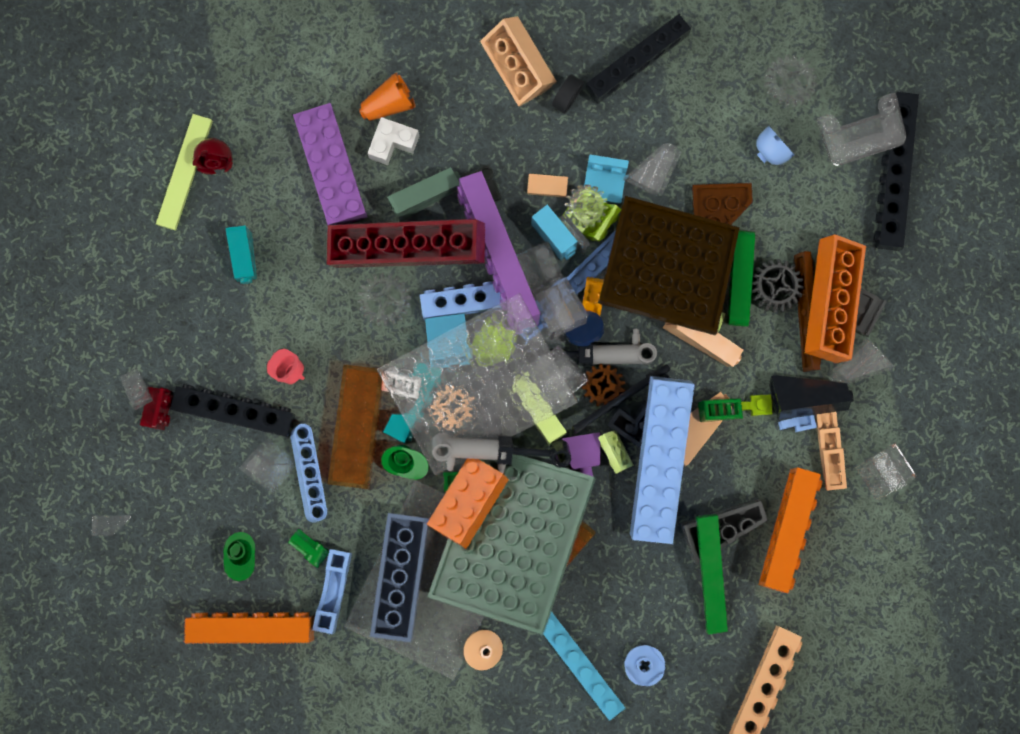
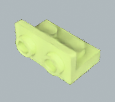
[598,430,633,473]

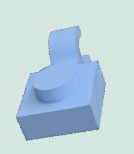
[778,415,817,432]

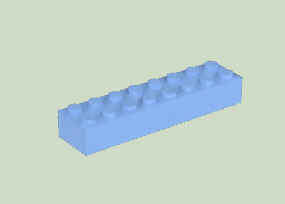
[630,376,694,544]

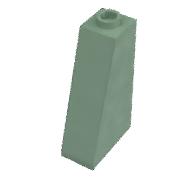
[387,167,461,222]

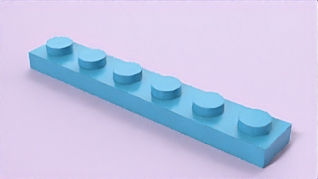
[544,611,625,721]

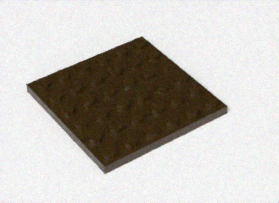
[598,196,740,336]

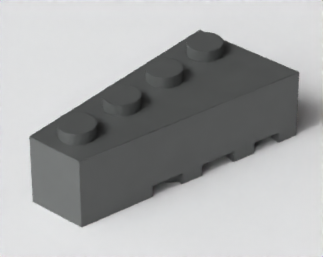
[681,499,767,565]

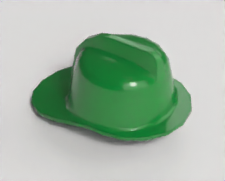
[381,445,429,480]
[223,532,255,581]

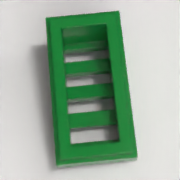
[698,398,743,422]

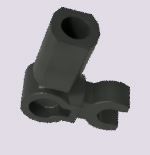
[462,165,502,202]

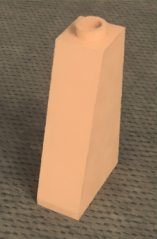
[663,322,743,367]
[683,392,732,467]

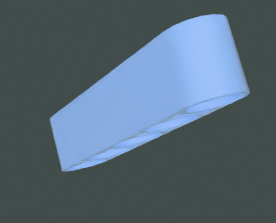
[290,424,327,523]

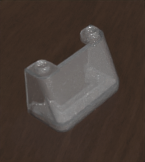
[816,92,906,166]

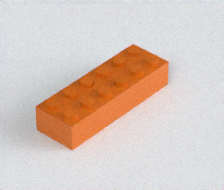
[804,234,866,363]
[758,467,822,593]
[185,612,314,643]

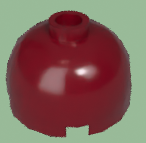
[193,138,233,174]

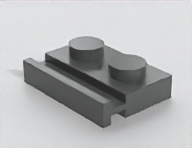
[855,288,887,337]

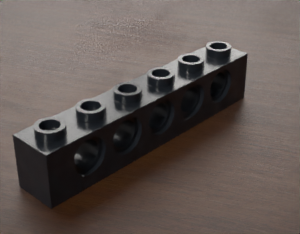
[585,14,691,104]
[170,384,295,438]

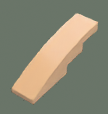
[815,412,847,490]

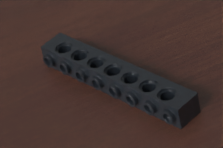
[873,92,919,251]

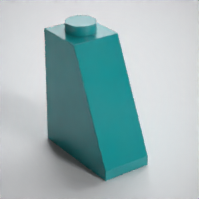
[226,225,257,284]

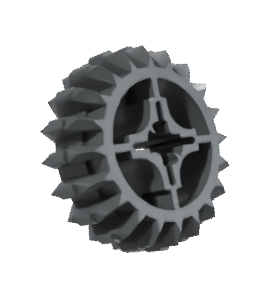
[751,259,804,313]

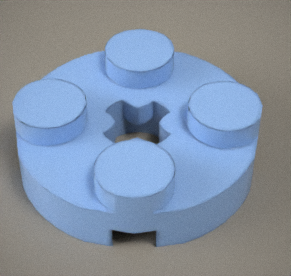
[624,645,665,686]

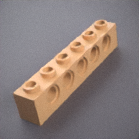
[729,626,802,734]

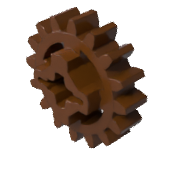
[582,364,625,407]

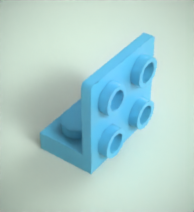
[584,155,629,204]

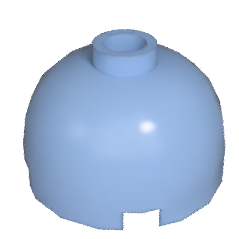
[756,126,794,165]

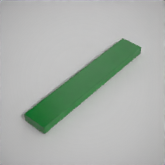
[696,514,728,635]

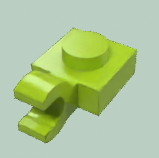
[741,394,773,416]

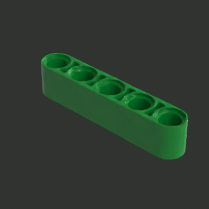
[727,230,755,327]

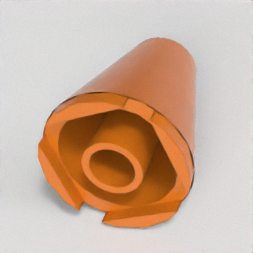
[359,72,416,121]

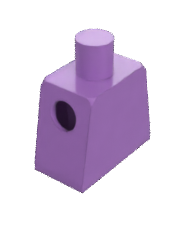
[562,432,600,476]

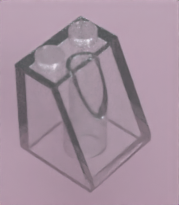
[531,277,589,340]

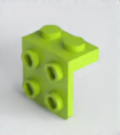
[563,187,621,241]

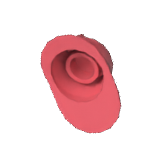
[267,349,305,384]

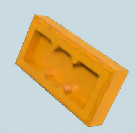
[581,277,604,316]

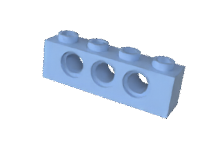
[420,281,502,320]

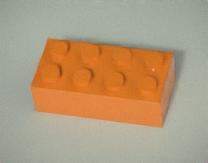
[427,458,509,549]

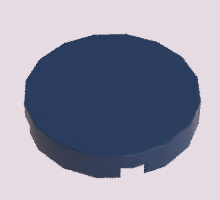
[564,311,605,346]

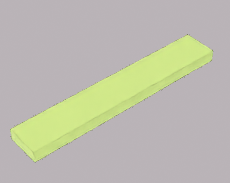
[156,114,213,231]

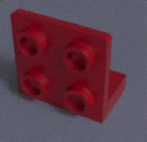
[140,387,174,430]

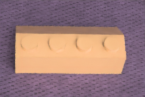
[480,16,557,106]

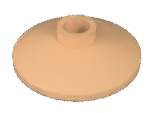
[463,630,503,670]

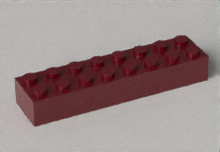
[327,219,485,268]

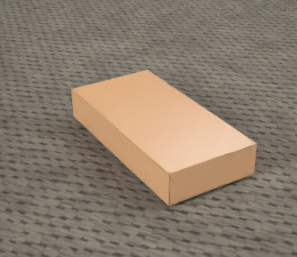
[527,174,568,198]

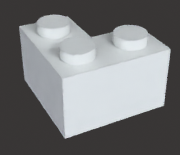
[367,117,419,165]

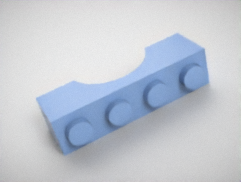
[312,549,352,634]

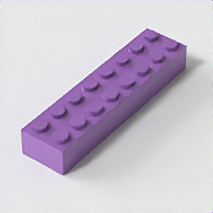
[457,171,540,334]

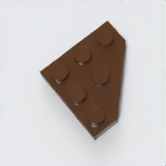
[692,183,753,225]

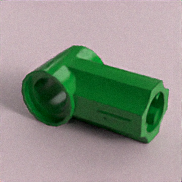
[288,529,329,568]

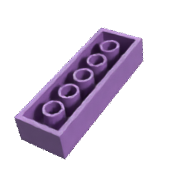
[293,103,368,225]

